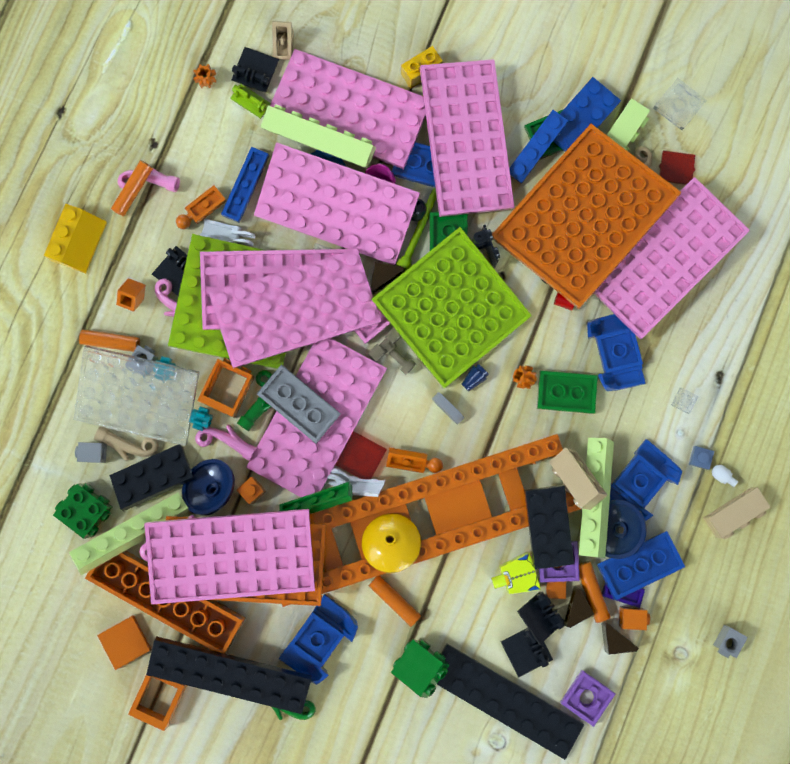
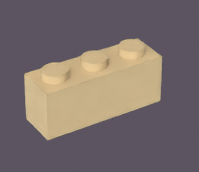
[549,447,607,510]
[703,487,770,539]

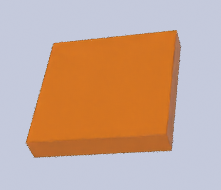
[97,615,152,670]

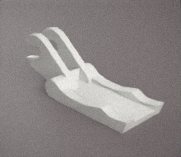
[200,219,256,246]
[327,468,385,497]

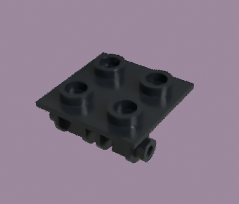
[231,47,279,93]
[472,225,500,269]
[152,246,187,296]
[517,592,565,645]
[500,628,553,678]

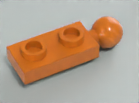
[176,185,227,229]
[386,447,443,473]

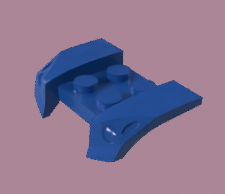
[587,314,646,392]
[610,439,682,521]
[279,594,358,685]

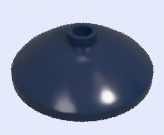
[182,459,235,516]
[605,500,647,559]

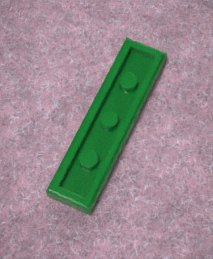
[279,482,353,514]

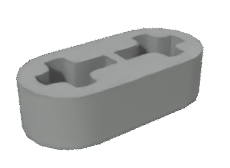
[432,392,464,425]

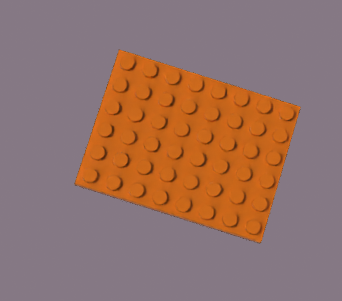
[492,124,681,309]

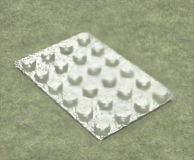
[73,345,200,446]

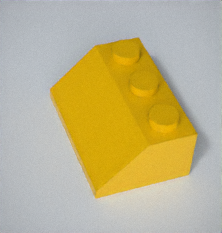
[44,203,107,274]

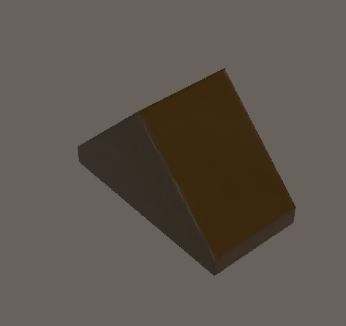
[371,262,404,294]
[564,586,594,628]
[601,621,639,655]

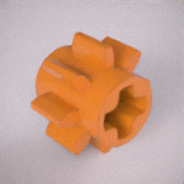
[193,64,217,88]
[513,365,537,389]

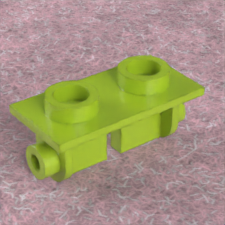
[230,83,271,119]

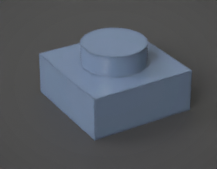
[689,446,714,470]

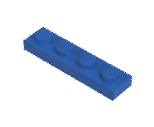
[509,110,568,183]
[221,147,269,223]

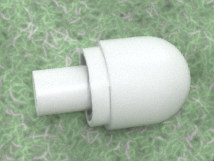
[712,465,738,487]

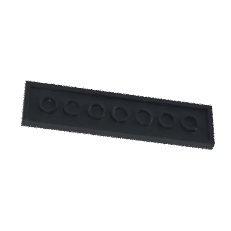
[146,636,312,714]
[437,643,584,760]

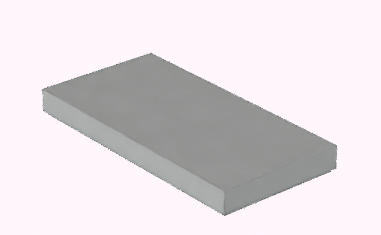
[257,364,341,444]

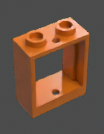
[197,358,255,418]
[128,675,187,731]

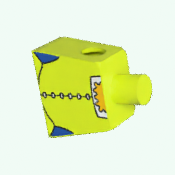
[491,552,541,594]

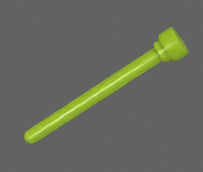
[396,188,437,272]

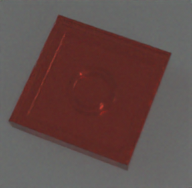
[335,431,387,480]

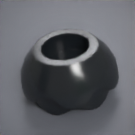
[411,199,427,222]

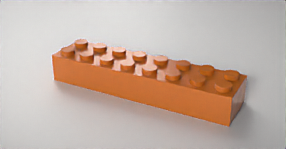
[85,550,246,654]

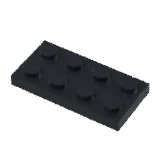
[109,444,195,511]
[524,485,574,570]

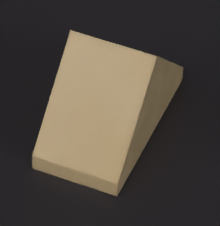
[272,21,294,60]

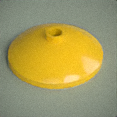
[362,514,421,573]

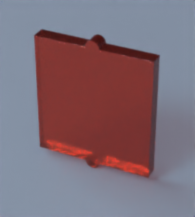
[659,150,696,185]

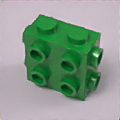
[53,483,113,539]
[391,639,449,698]

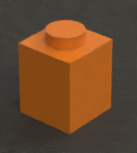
[116,278,146,311]
[237,477,267,505]
[619,607,650,630]

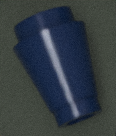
[461,363,489,392]

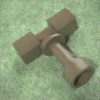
[368,327,416,375]

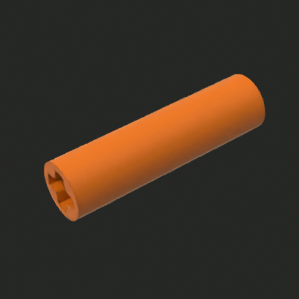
[111,160,153,216]
[79,329,140,352]
[579,561,611,623]
[368,575,421,627]

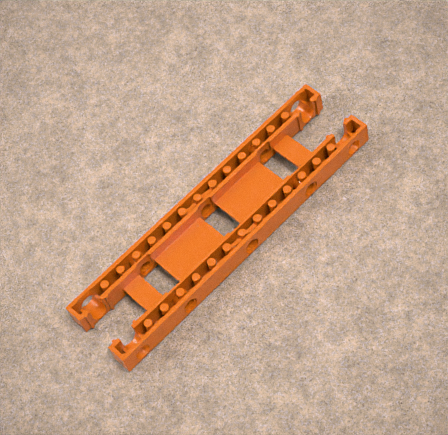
[282,434,582,607]

